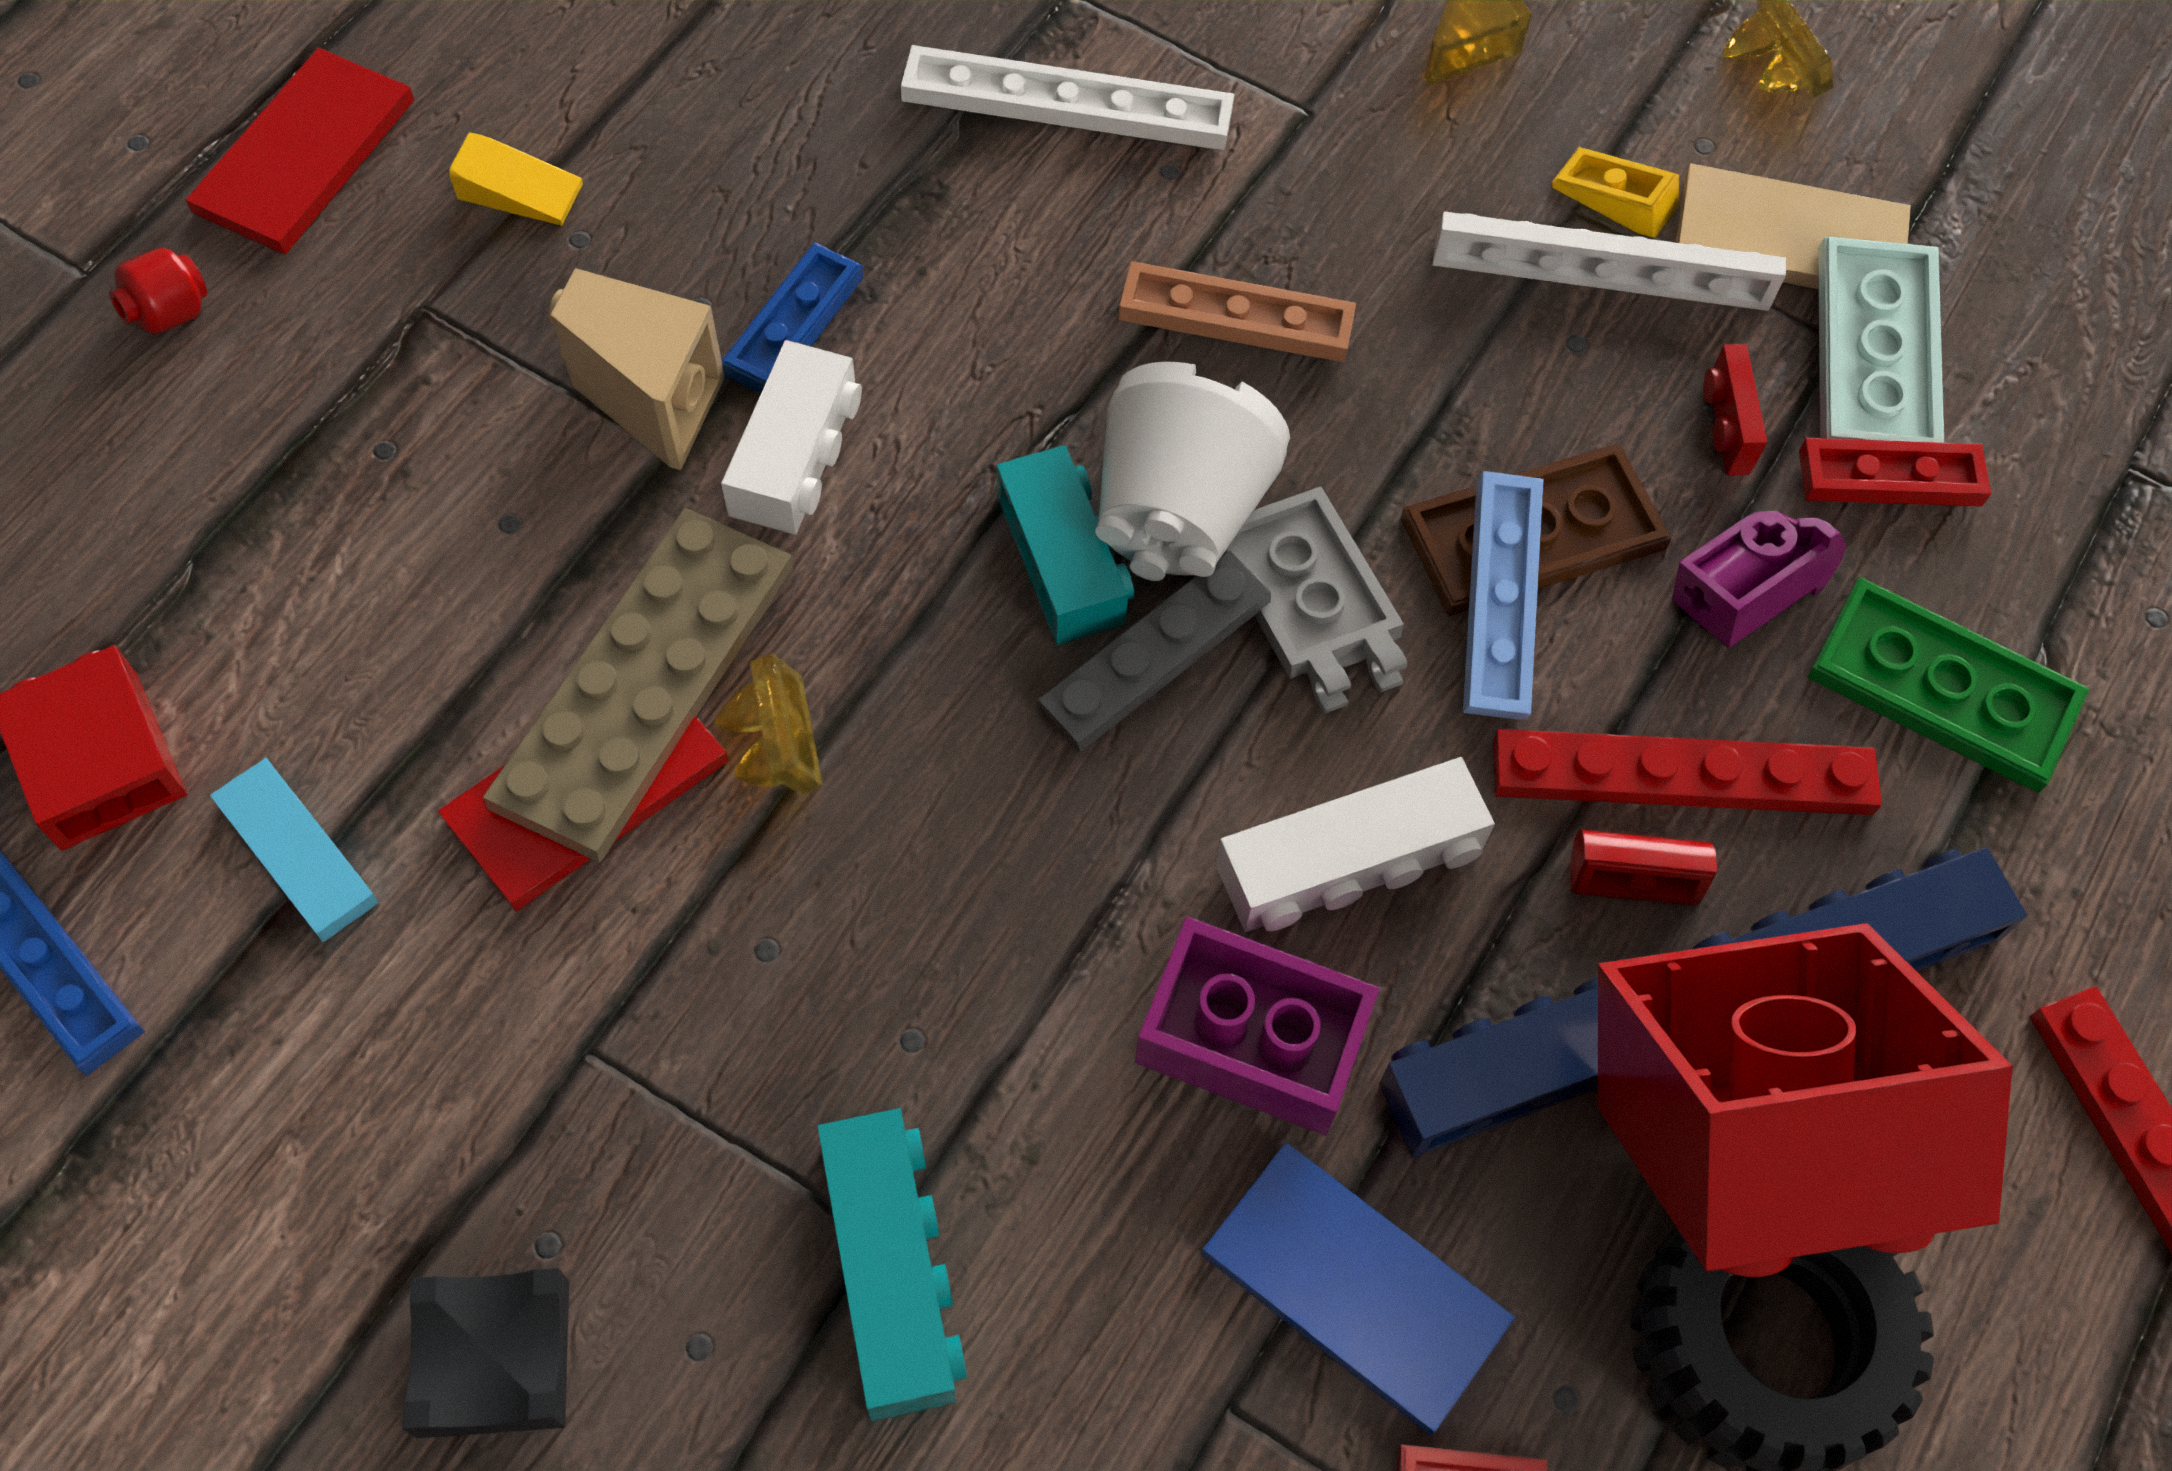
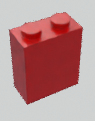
[0,645,188,851]

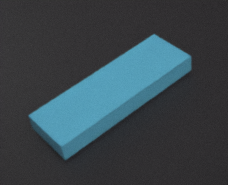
[210,758,379,942]

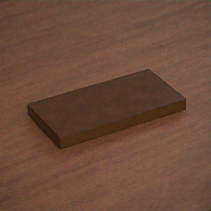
[1400,443,1672,617]

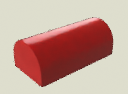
[1571,829,1717,906]

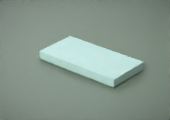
[1818,236,1944,442]

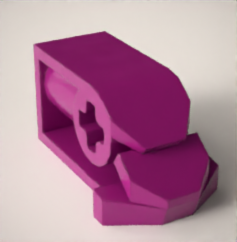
[1672,511,1846,648]

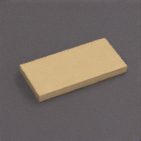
[1676,163,1911,289]

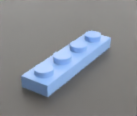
[1463,471,1543,720]

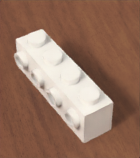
[1215,757,1495,933]

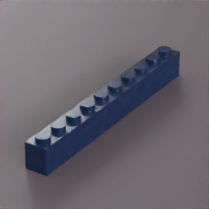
[1379,847,2028,1158]

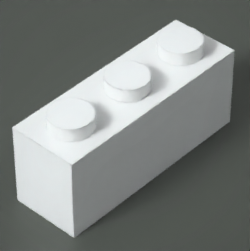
[721,340,862,535]

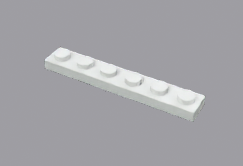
[901,45,1234,151]
[1432,212,1786,311]

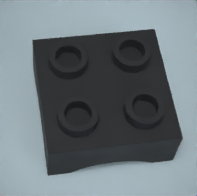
[402,1268,569,1438]

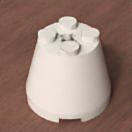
[1095,362,1290,581]

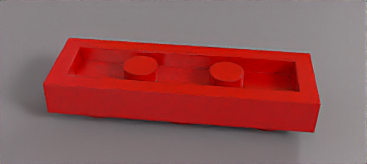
[1799,438,1991,507]

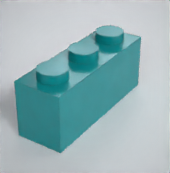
[996,445,1134,646]

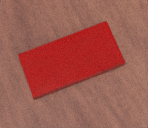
[185,47,415,255]
[438,716,729,912]

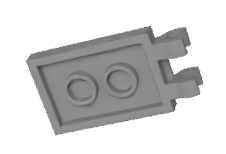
[1221,486,1407,714]

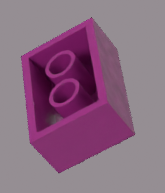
[1134,916,1380,1136]

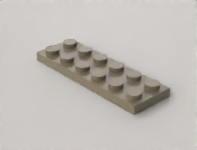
[483,508,793,863]

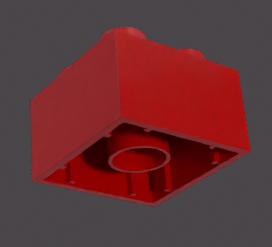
[1598,923,2013,1277]

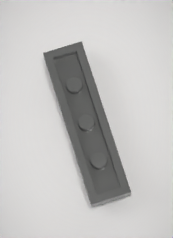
[1038,550,1271,753]

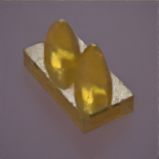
[1722,0,1833,99]
[713,653,823,795]

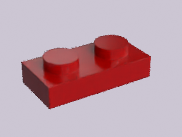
[1703,344,1767,476]

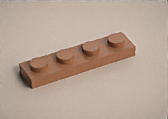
[1119,261,1356,363]

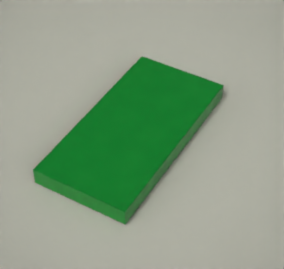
[1806,576,2090,793]

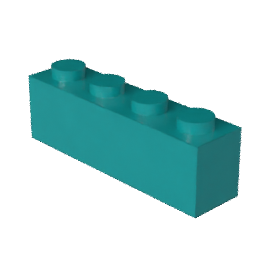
[817,1108,967,1422]

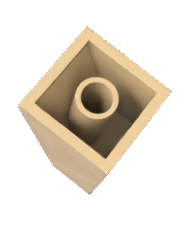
[549,268,725,470]

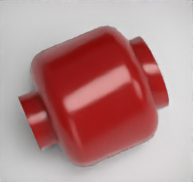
[109,247,207,335]

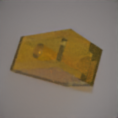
[1424,0,1532,86]

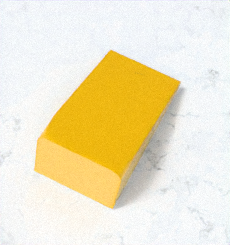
[449,132,583,226]
[1552,147,1679,238]

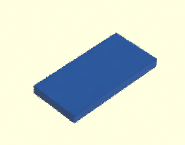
[1201,1142,1515,1436]

